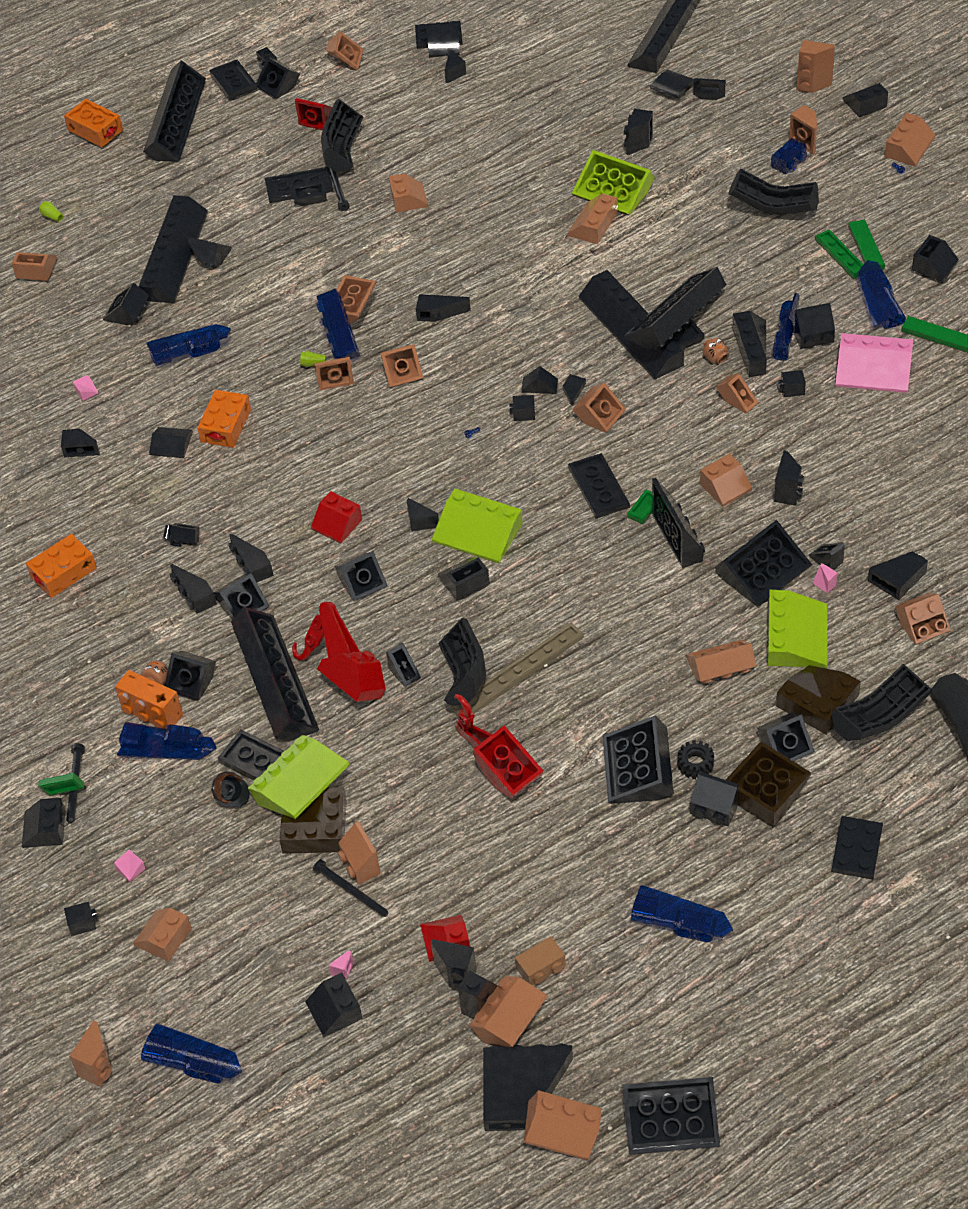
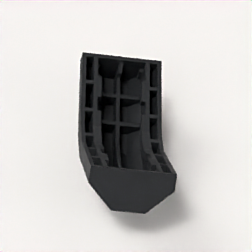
[321,99,364,172]
[728,168,819,215]
[439,618,486,705]
[832,664,933,741]
[930,673,968,759]

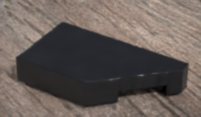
[563,374,586,405]

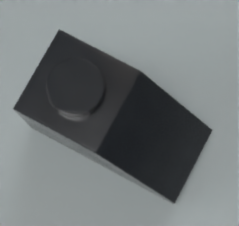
[61,429,100,458]

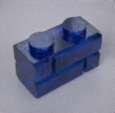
[771,138,807,175]

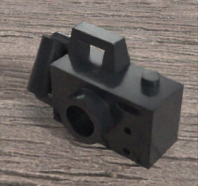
[256,47,277,69]
[163,523,200,547]

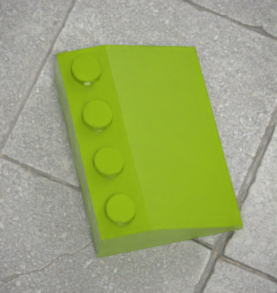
[572,150,655,215]
[432,488,523,564]
[768,590,827,668]
[248,735,350,819]

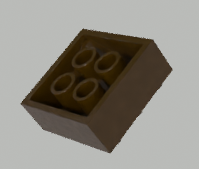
[776,665,861,735]
[725,741,811,827]
[279,787,347,854]

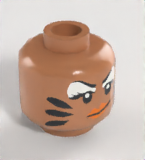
[703,338,729,364]
[141,661,168,685]

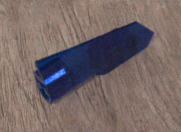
[857,260,906,329]
[773,293,800,361]
[146,324,231,367]
[117,722,217,760]
[631,885,733,942]
[141,1024,242,1083]

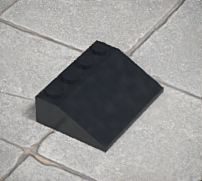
[652,477,705,568]
[715,519,812,607]
[603,715,674,804]
[622,1076,720,1154]

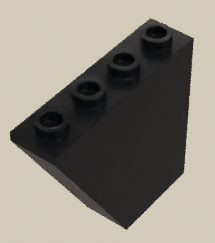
[483,1043,573,1131]

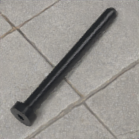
[328,167,350,211]
[66,743,85,823]
[313,859,389,917]

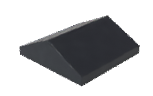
[149,427,193,458]

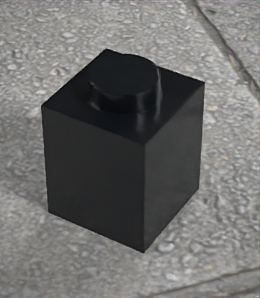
[778,370,806,397]
[509,395,535,421]
[64,901,98,936]

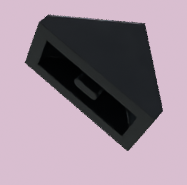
[444,51,466,83]
[521,366,558,394]
[406,498,439,532]
[809,542,845,570]
[386,643,421,686]

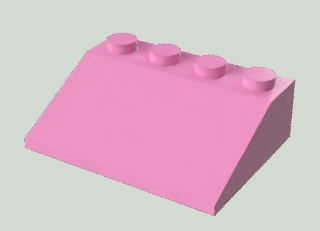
[835,333,913,393]

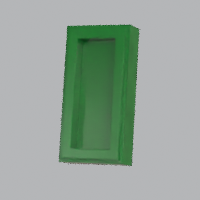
[627,489,652,525]
[38,773,84,796]

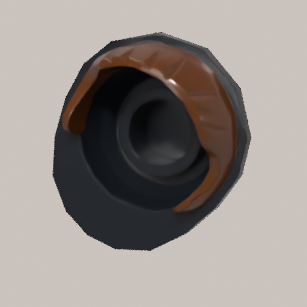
[211,771,250,807]

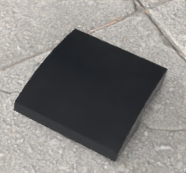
[426,23,460,58]
[650,69,694,98]

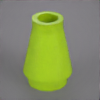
[39,201,63,222]
[300,350,325,368]

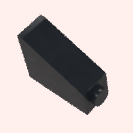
[868,551,928,600]
[458,971,498,1020]

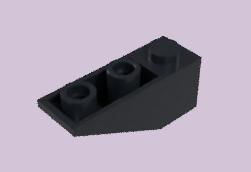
[416,294,471,322]
[228,534,274,583]
[169,564,217,614]

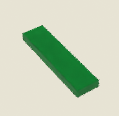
[848,219,885,272]
[815,229,868,280]
[901,316,968,353]

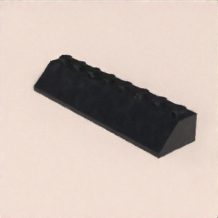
[627,0,701,74]
[143,60,206,162]
[139,195,208,304]
[624,266,727,349]
[579,270,684,380]
[231,607,319,741]

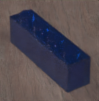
[316,288,361,360]

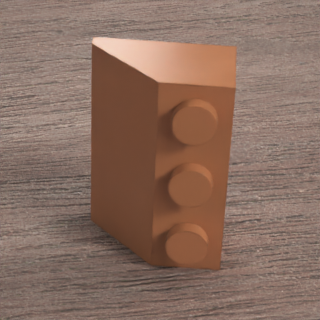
[797,40,835,93]
[885,113,935,166]
[567,193,618,244]
[326,275,376,328]
[686,640,757,683]
[469,976,548,1047]
[524,1090,602,1160]

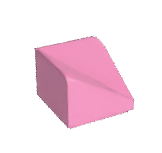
[73,375,98,401]
[813,564,837,593]
[114,850,145,882]
[329,951,354,979]

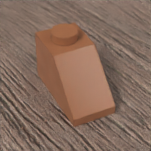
[716,373,758,413]

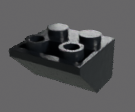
[624,109,653,155]
[912,235,959,282]
[438,557,490,600]

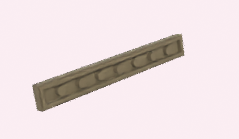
[451,623,584,716]

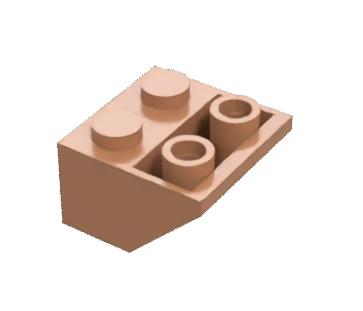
[12,252,57,281]
[895,593,951,644]

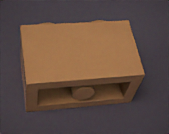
[515,937,566,985]

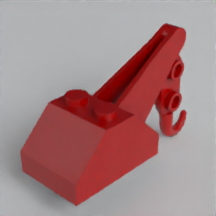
[292,602,386,702]
[454,694,544,799]

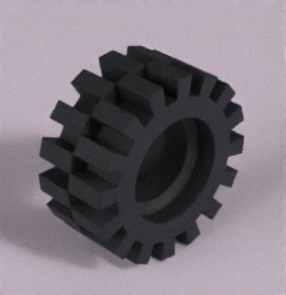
[678,740,714,779]

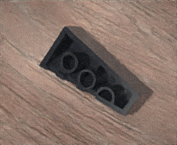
[732,311,767,377]

